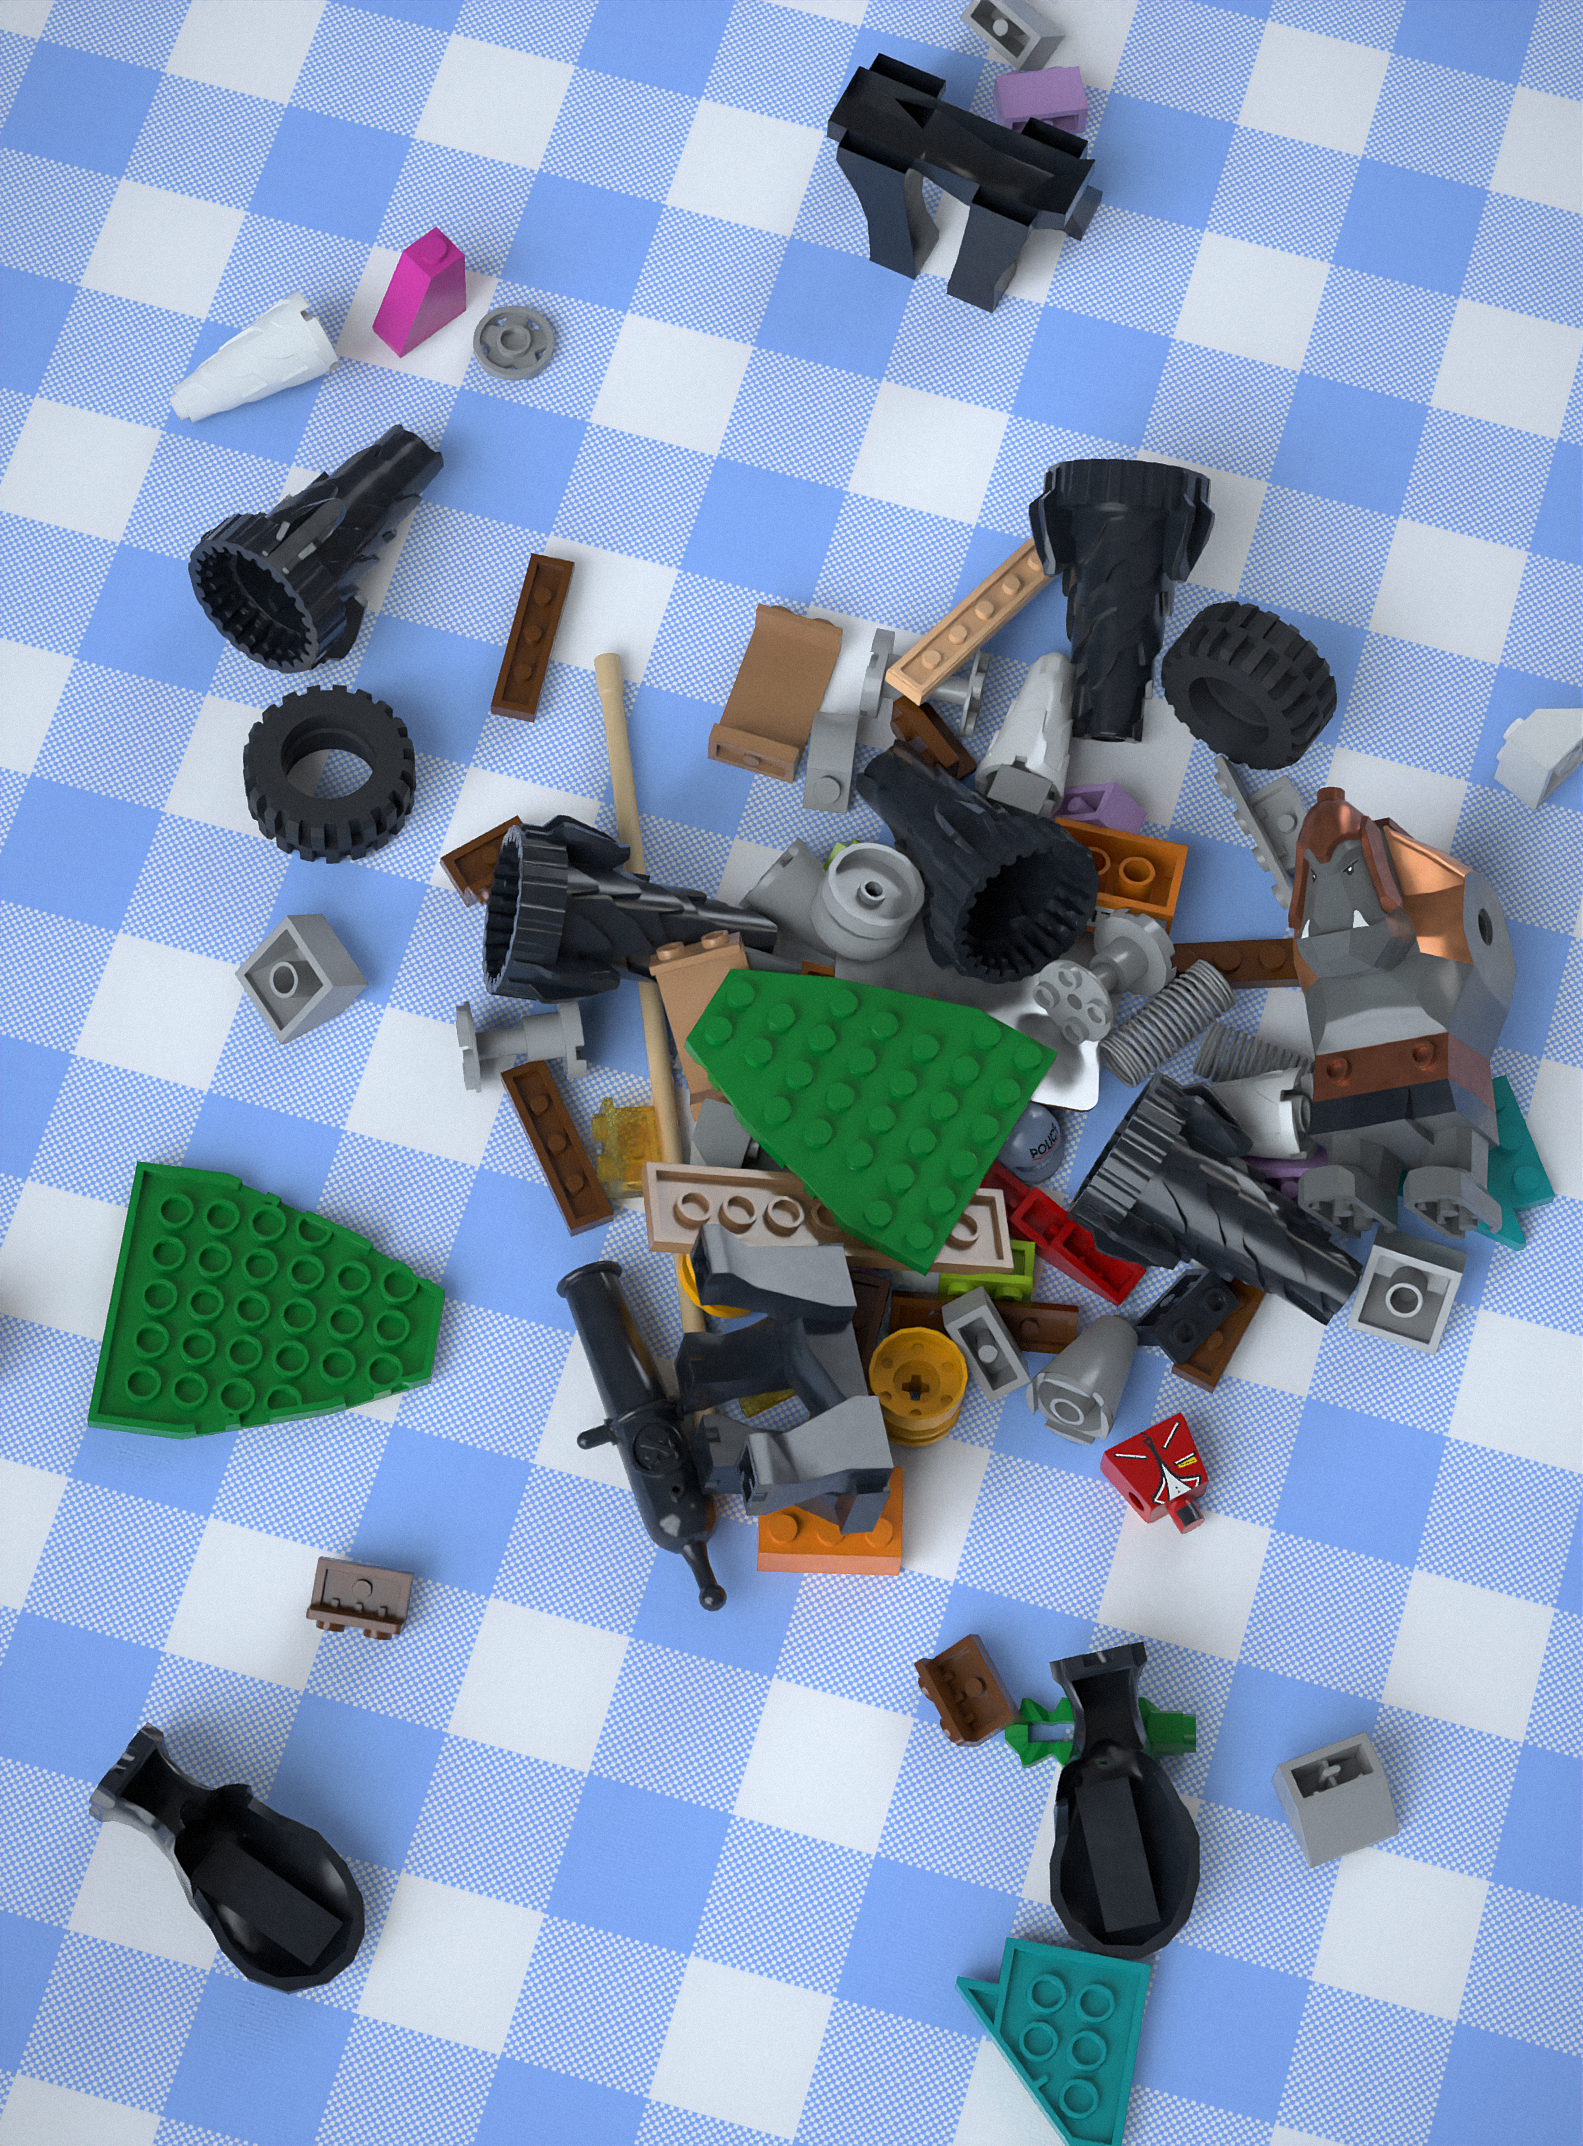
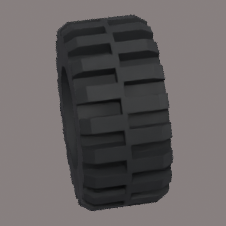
[1161,601,1337,771]
[243,684,416,864]

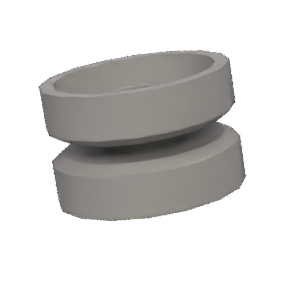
[810,842,925,962]

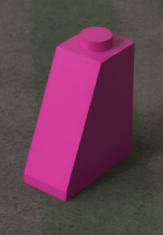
[372,226,466,359]

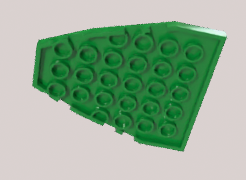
[684,969,1058,1277]
[87,1161,445,1440]

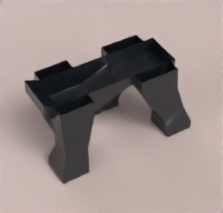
[827,53,1103,313]
[674,1224,894,1534]

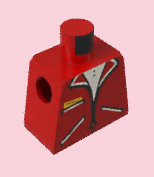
[1100,1412,1209,1534]

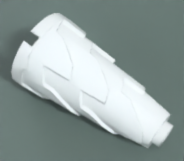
[168,290,341,423]
[974,652,1076,815]
[1210,1067,1318,1160]

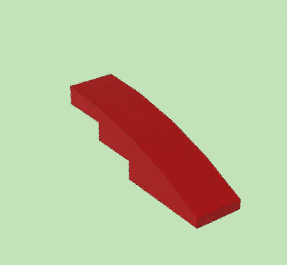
[985,1160,1147,1307]

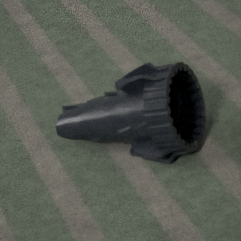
[188,424,444,674]
[1028,459,1215,744]
[856,739,1099,984]
[482,815,778,1004]
[1065,1071,1363,1326]

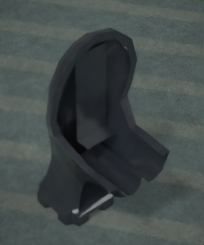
[1049,1642,1200,1959]
[89,1722,365,1995]

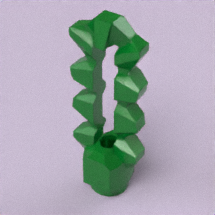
[1005,1697,1196,1769]

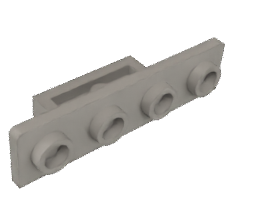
[1213,755,1308,910]

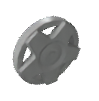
[473,306,554,381]

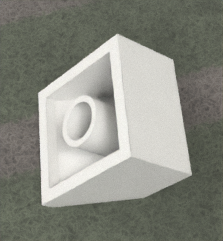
[1494,708,1583,811]

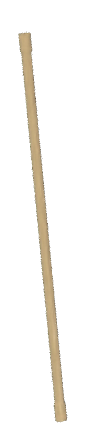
[594,653,725,1497]

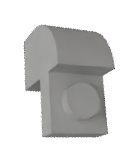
[802,711,859,814]

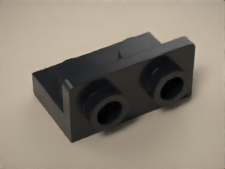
[1133,1269,1239,1365]

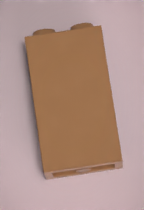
[708,603,843,784]
[649,930,750,1122]

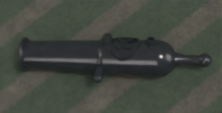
[556,1260,727,1612]

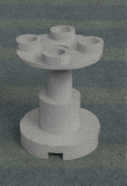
[859,628,991,738]
[1033,908,1177,1045]
[456,1000,587,1093]

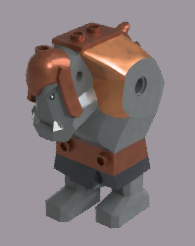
[1288,787,1516,1239]

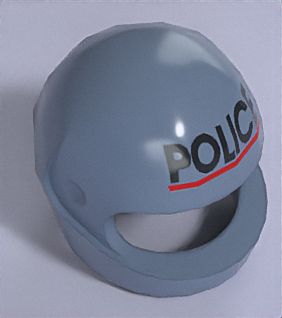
[996,1102,1064,1184]

